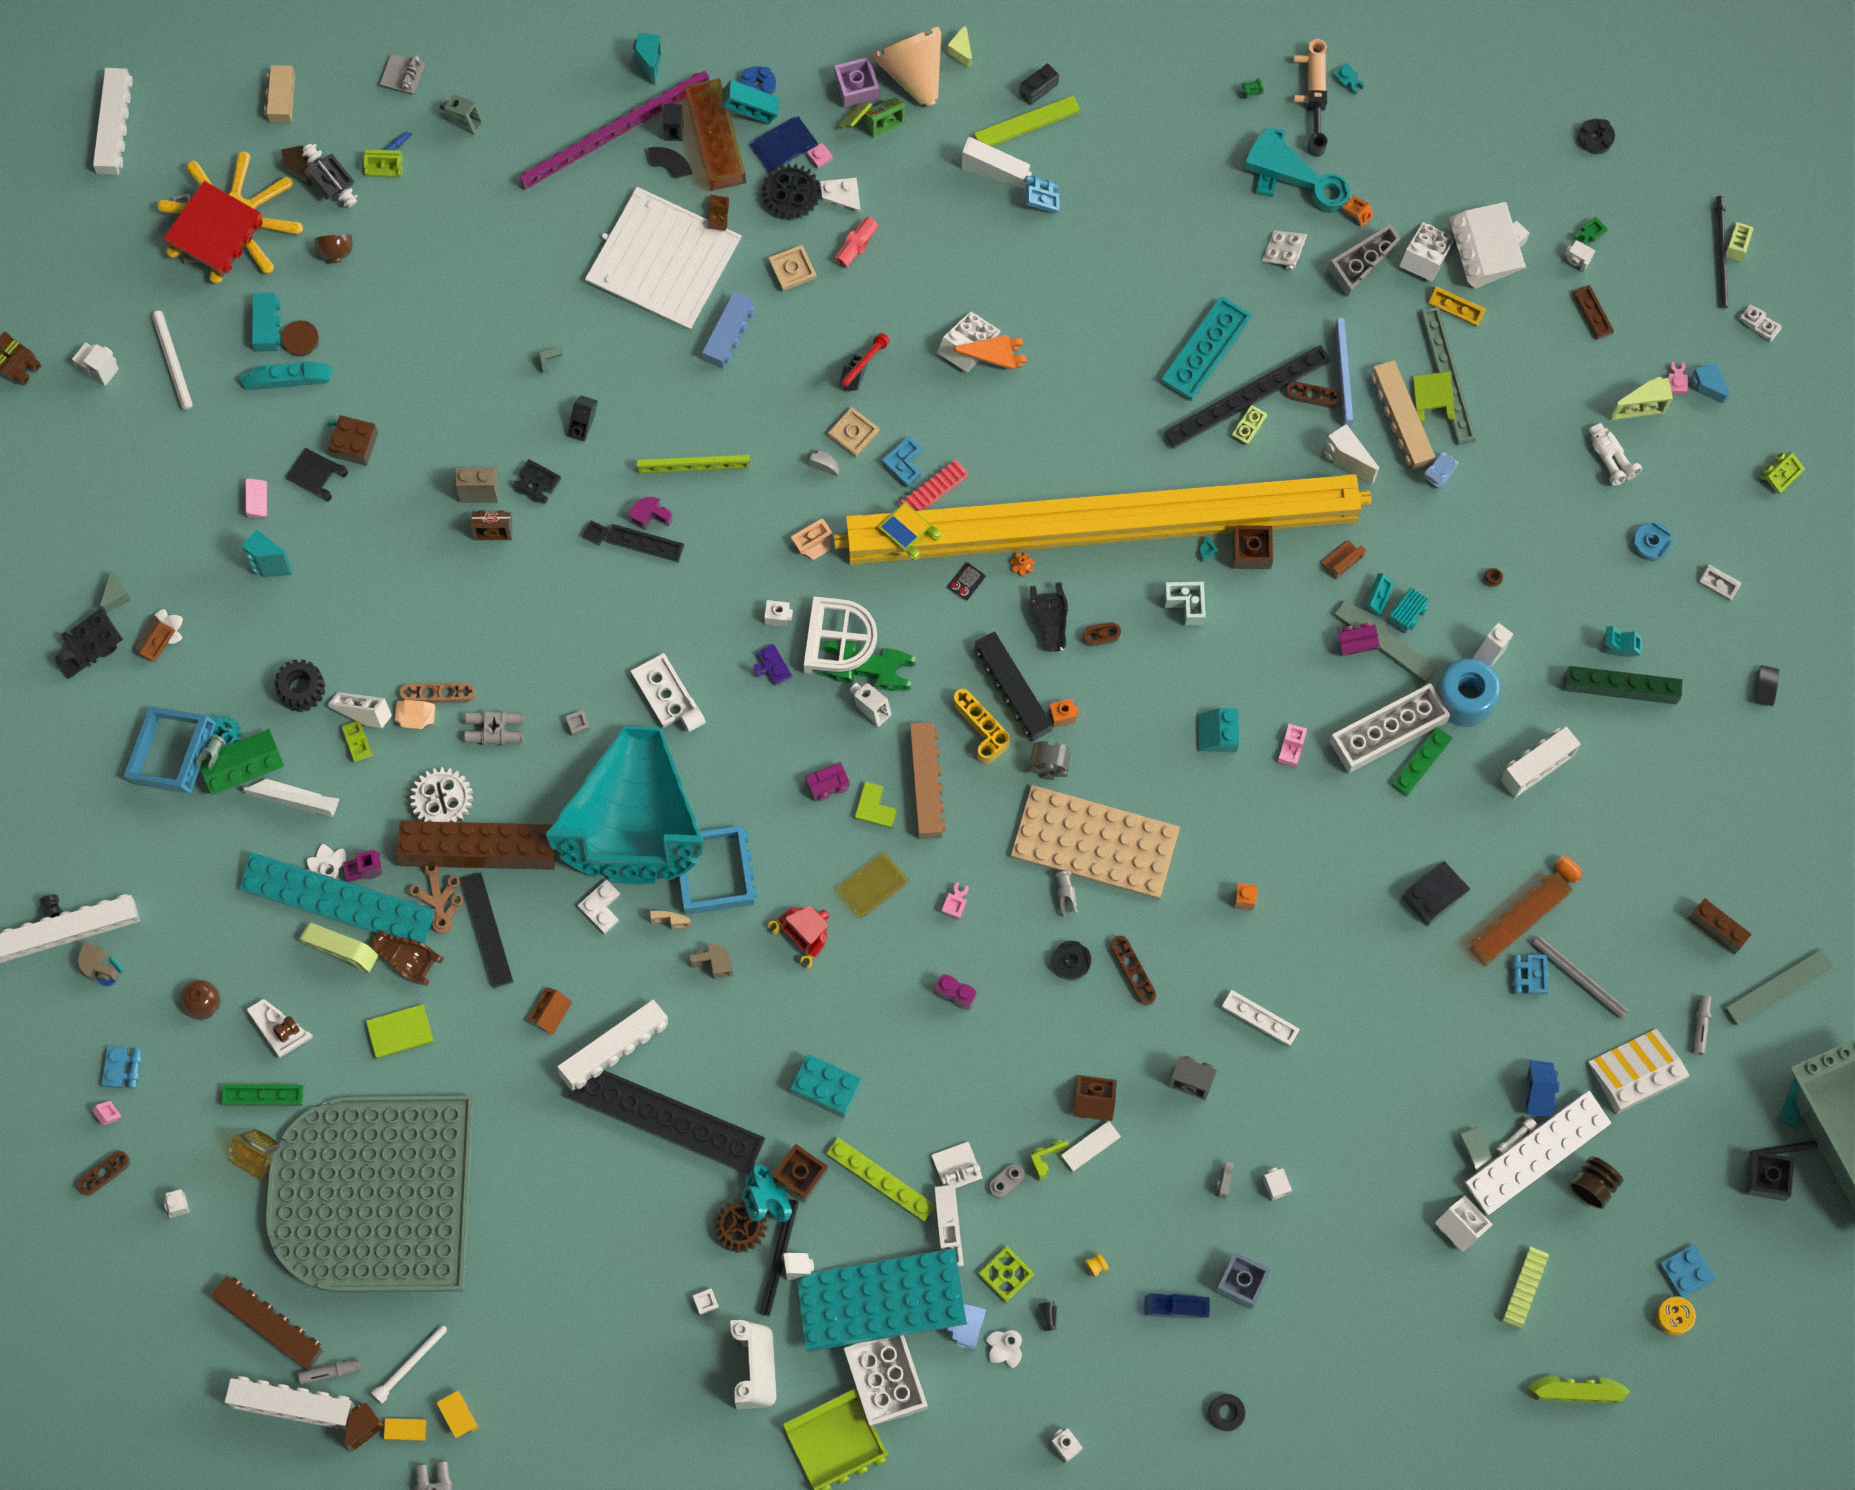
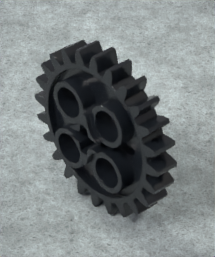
[761,163,821,220]

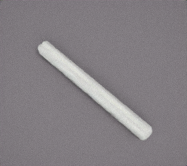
[152,311,193,410]

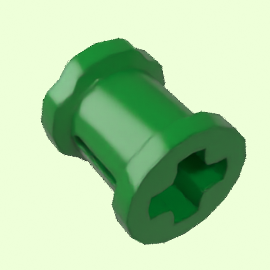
[1241,78,1264,98]

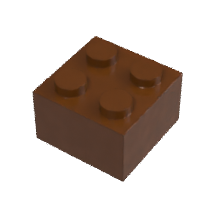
[328,415,378,466]
[1232,525,1273,569]
[772,1143,828,1203]

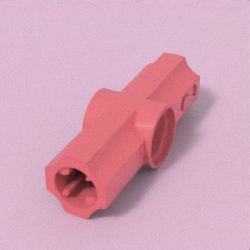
[834,217,878,268]

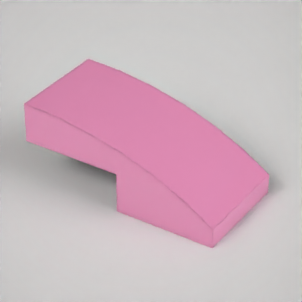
[1278,724,1307,768]

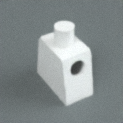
[850,683,891,727]

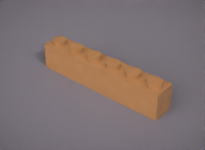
[910,722,945,839]

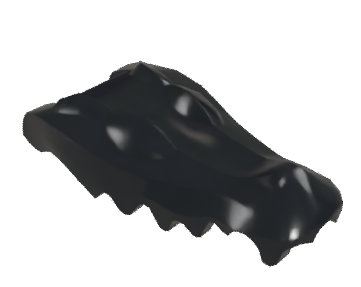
[1029,582,1068,652]

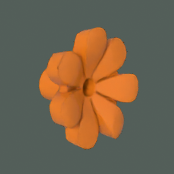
[1010,553,1035,577]

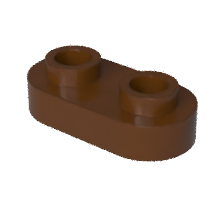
[1083,622,1121,646]

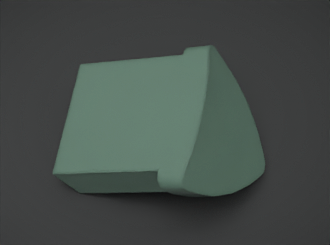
[538,346,563,373]

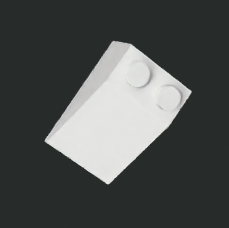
[1324,424,1379,484]

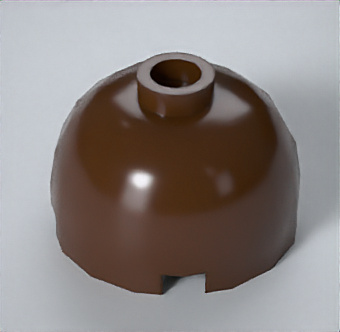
[315,234,353,263]
[180,980,221,1020]

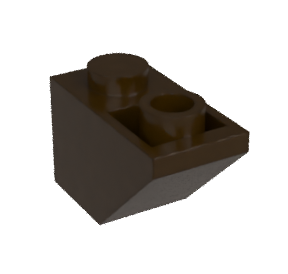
[281,145,312,186]

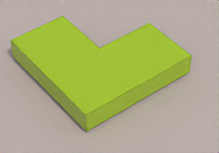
[855,782,897,829]

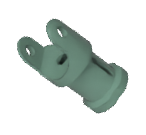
[196,735,226,769]

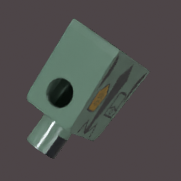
[439,95,484,135]

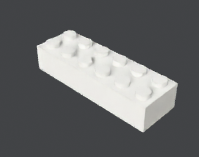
[1329,683,1450,773]
[225,1376,355,1430]

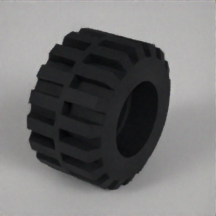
[274,659,325,712]

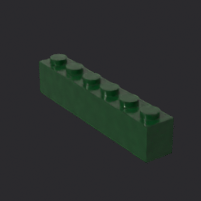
[1563,666,1683,704]

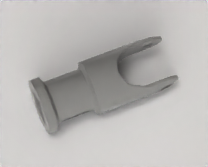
[1054,871,1078,917]

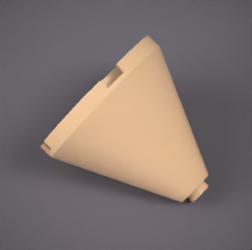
[872,27,941,107]

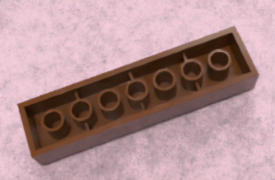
[397,821,556,870]

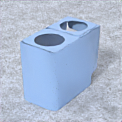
[948,1304,986,1350]

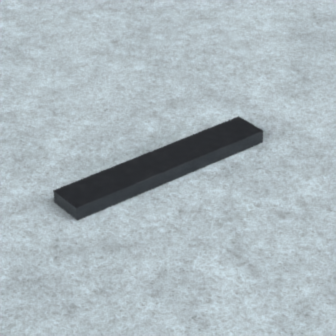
[463,873,513,988]

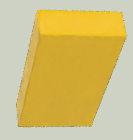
[384,1418,427,1441]

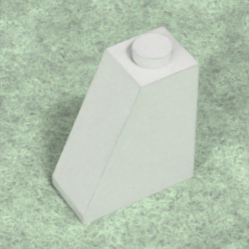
[1473,623,1513,667]

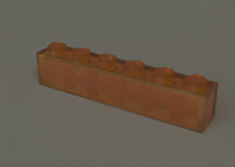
[1470,872,1573,967]

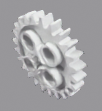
[410,767,474,822]

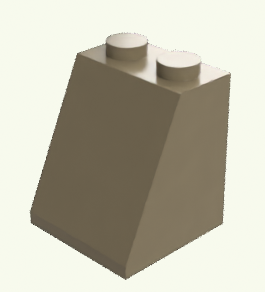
[456,466,499,503]

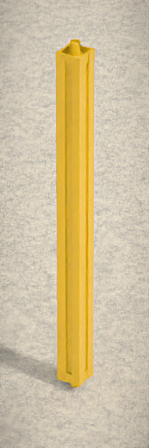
[834,474,1371,565]

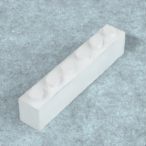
[93,68,133,175]
[558,999,668,1091]

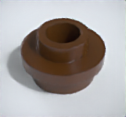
[1484,568,1503,587]

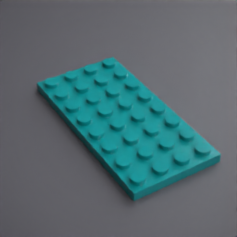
[797,1248,967,1352]

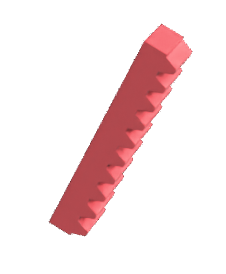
[899,460,968,511]

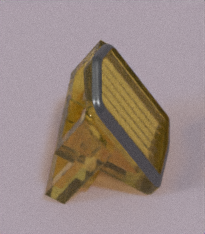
[228,1129,280,1181]

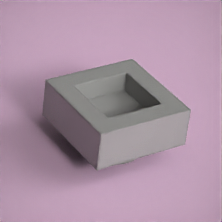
[565,710,590,736]

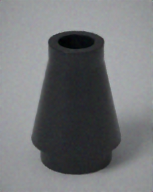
[1038,1301,1057,1331]

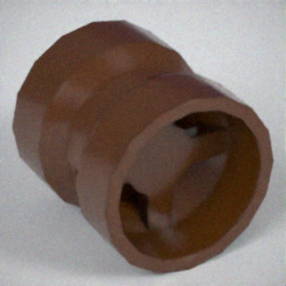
[272,1016,300,1043]

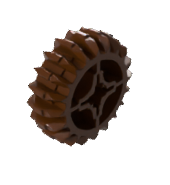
[714,1198,768,1253]

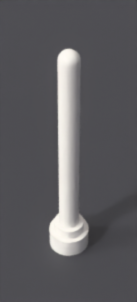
[371,1326,447,1404]

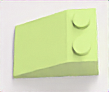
[1610,377,1673,420]

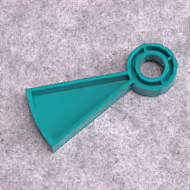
[1243,127,1350,213]

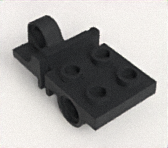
[55,608,123,679]

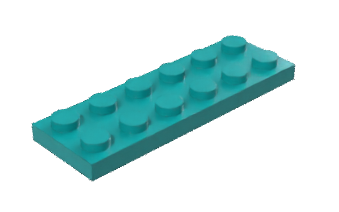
[1161,296,1252,401]

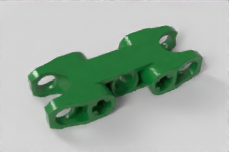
[818,640,916,691]

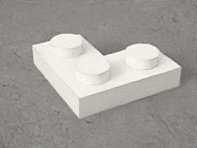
[578,880,620,934]

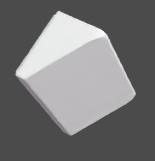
[1699,565,1742,601]

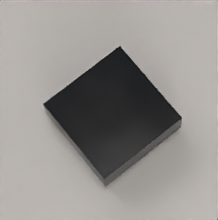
[582,520,608,546]

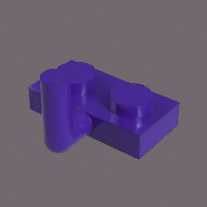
[753,643,792,686]

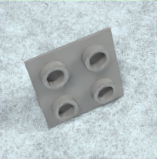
[380,54,426,94]

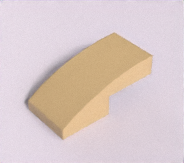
[650,911,691,929]

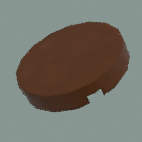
[281,320,319,357]

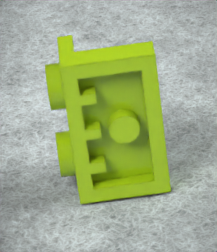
[1759,452,1805,494]

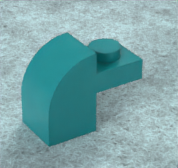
[1604,626,1642,657]

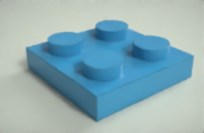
[1659,1244,1716,1298]

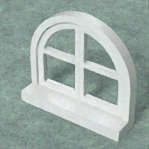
[804,597,877,674]

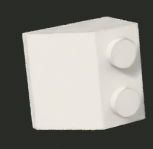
[1435,1196,1493,1252]

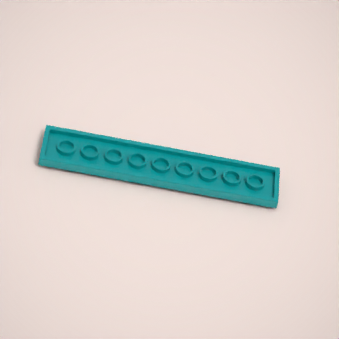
[239,852,436,944]

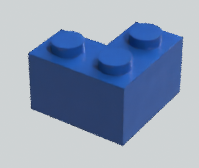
[1525,1060,1560,1117]

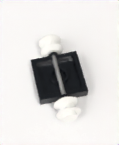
[302,144,358,208]

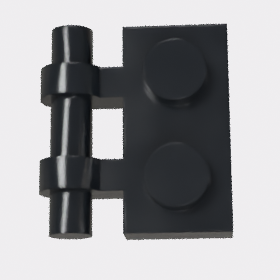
[512,459,561,504]

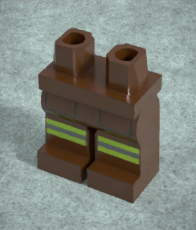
[0,331,41,385]

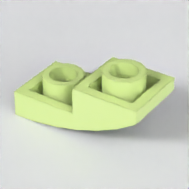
[1232,405,1267,444]

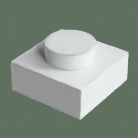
[693,1288,719,1316]

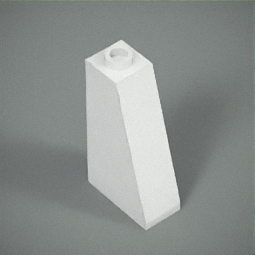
[962,137,1032,188]

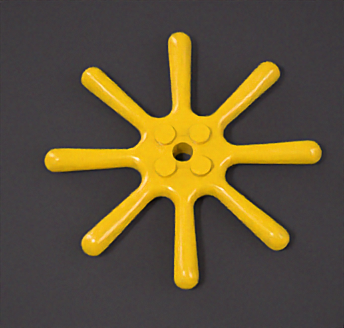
[157,152,303,284]

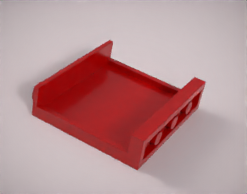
[164,181,263,278]

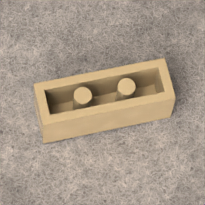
[264,65,295,123]

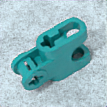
[742,1165,792,1222]

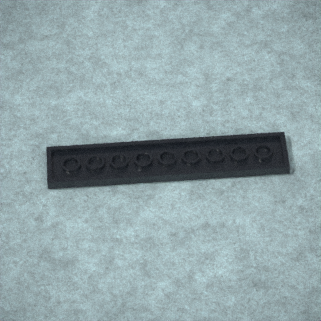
[567,1070,765,1175]

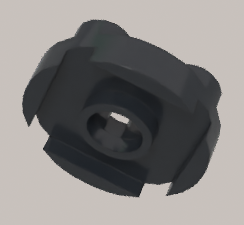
[1578,119,1615,154]
[1052,941,1092,980]

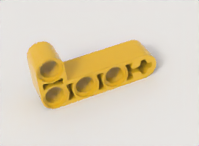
[953,689,1009,764]

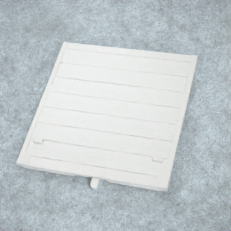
[585,187,742,330]

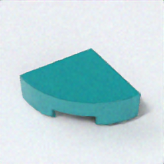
[1199,536,1219,562]

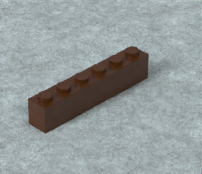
[211,1276,323,1371]

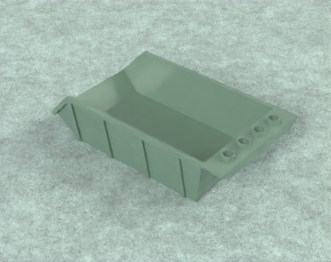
[1790,1039,1855,1216]

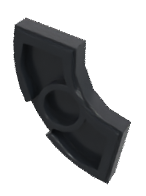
[648,147,692,178]

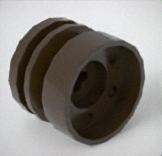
[1569,1156,1624,1209]

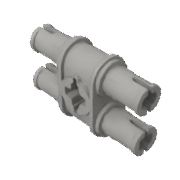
[465,710,524,746]
[414,1462,453,1490]

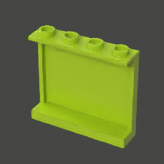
[783,1388,889,1490]

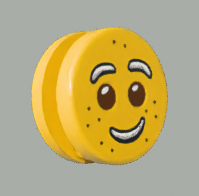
[1655,1297,1696,1336]

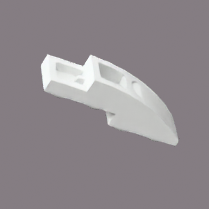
[935,1185,964,1266]

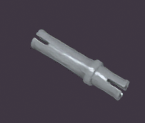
[1693,995,1712,1055]
[298,1359,361,1385]

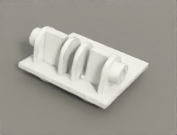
[1262,230,1307,271]
[931,1141,983,1188]

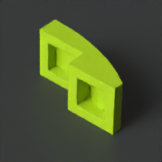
[341,721,373,762]

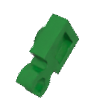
[1574,216,1608,245]

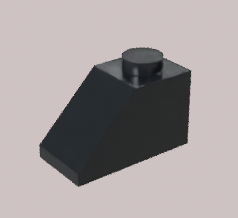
[839,354,868,391]

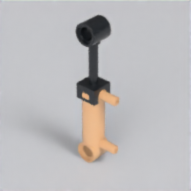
[1293,39,1328,157]

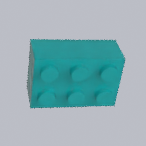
[791,1054,861,1118]

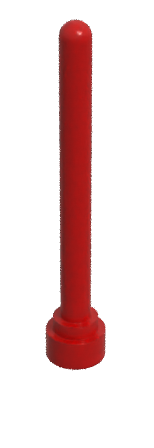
[842,333,890,386]

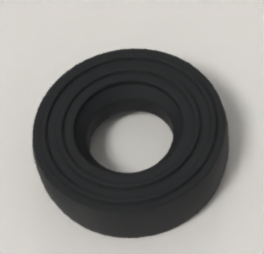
[1209,1394,1246,1431]

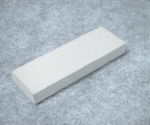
[1061,1121,1121,1172]

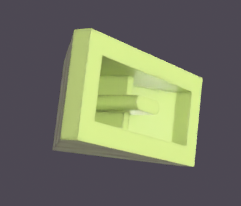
[947,27,972,67]

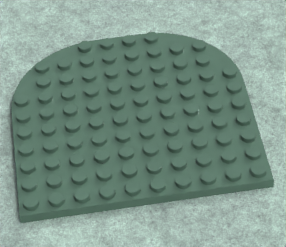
[266,1095,474,1293]

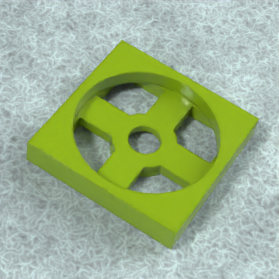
[978,1246,1035,1303]

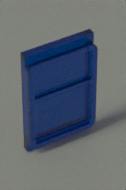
[750,116,818,172]

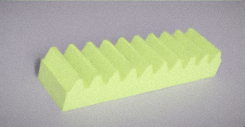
[1502,1247,1549,1329]

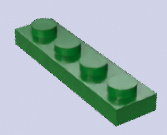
[1392,726,1453,797]
[222,1085,304,1106]

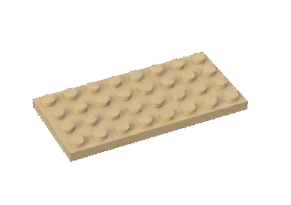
[1011,785,1180,900]

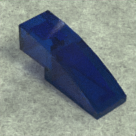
[1144,1293,1210,1318]

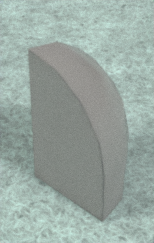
[810,449,839,476]

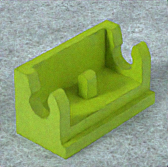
[364,150,403,177]

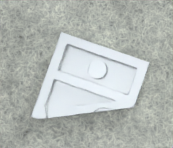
[820,178,860,213]

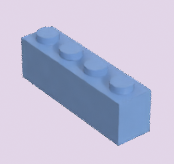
[702,292,756,369]

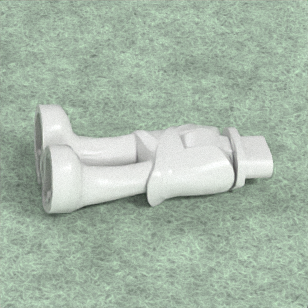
[1589,423,1643,486]

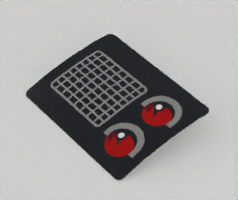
[947,562,986,601]

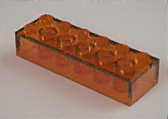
[685,78,746,191]

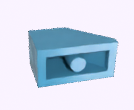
[1691,362,1730,403]

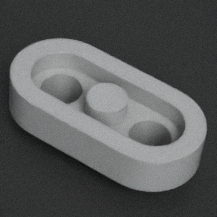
[990,1164,1025,1199]

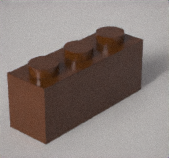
[1688,898,1752,954]

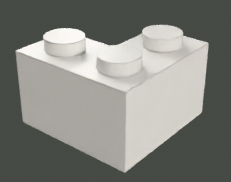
[72,342,119,386]

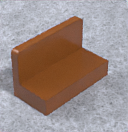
[1322,540,1366,579]
[134,615,176,662]
[526,987,572,1035]

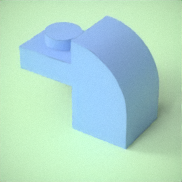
[1424,452,1459,488]

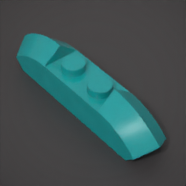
[239,362,334,390]

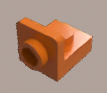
[1342,196,1373,227]

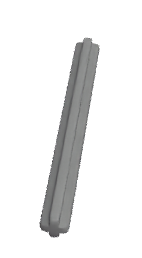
[1532,936,1628,1018]

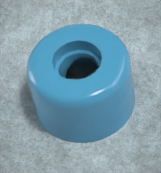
[1436,659,1500,727]

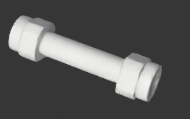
[1496,1117,1537,1155]

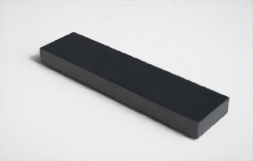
[606,524,684,563]

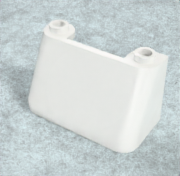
[730,1320,776,1410]

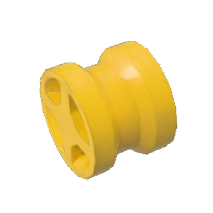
[1084,1252,1109,1277]

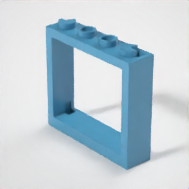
[123,706,216,794]
[679,825,757,915]

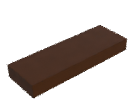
[1572,285,1614,340]

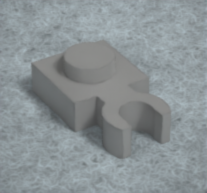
[1216,1162,1234,1199]

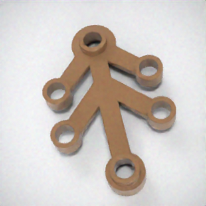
[410,866,464,934]

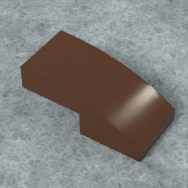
[708,195,729,231]

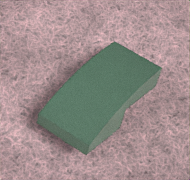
[1459,1127,1493,1172]

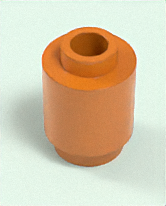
[1554,855,1583,884]

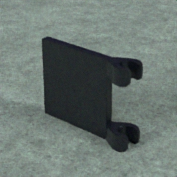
[286,448,348,502]

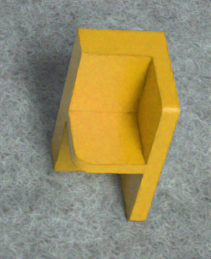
[437,1391,479,1438]

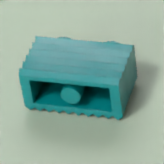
[1387,587,1429,633]

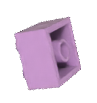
[834,57,879,107]

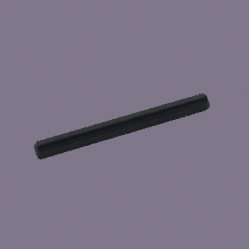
[759,1199,799,1316]

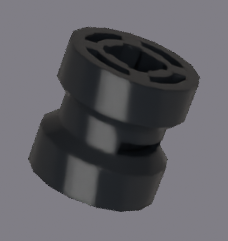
[39,894,63,918]

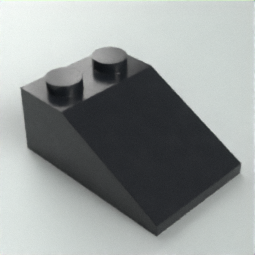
[1402,861,1471,926]

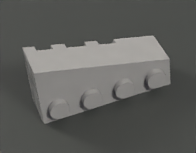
[1327,224,1401,297]

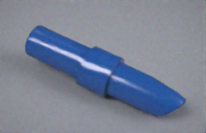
[383,132,412,150]

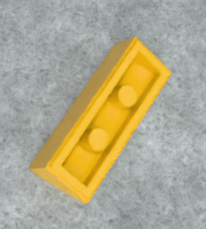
[1428,286,1486,326]

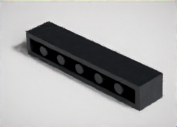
[973,631,1053,742]

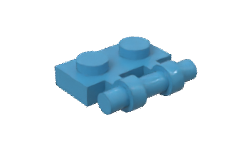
[1024,175,1059,213]
[1511,954,1548,995]
[102,1046,142,1089]

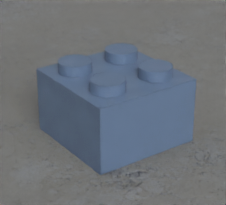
[1215,1252,1271,1309]

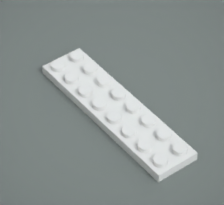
[1464,1091,1611,1215]

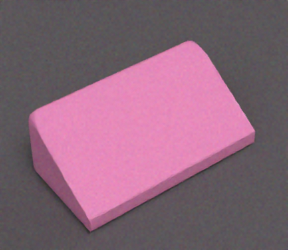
[246,479,267,518]

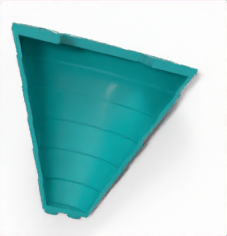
[546,726,703,885]

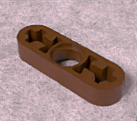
[1286,381,1340,408]
[77,1151,130,1196]

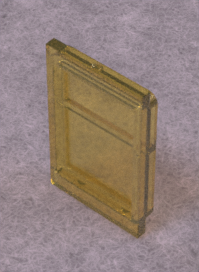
[837,852,909,919]

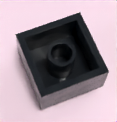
[1746,1151,1795,1201]

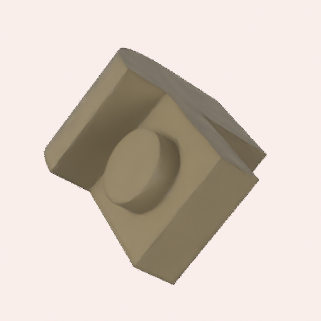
[78,942,119,982]
[690,944,733,979]

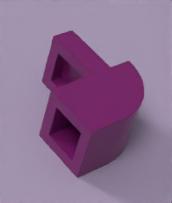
[628,497,673,530]
[343,849,382,882]

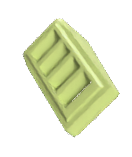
[1726,222,1754,261]

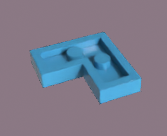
[882,436,922,487]

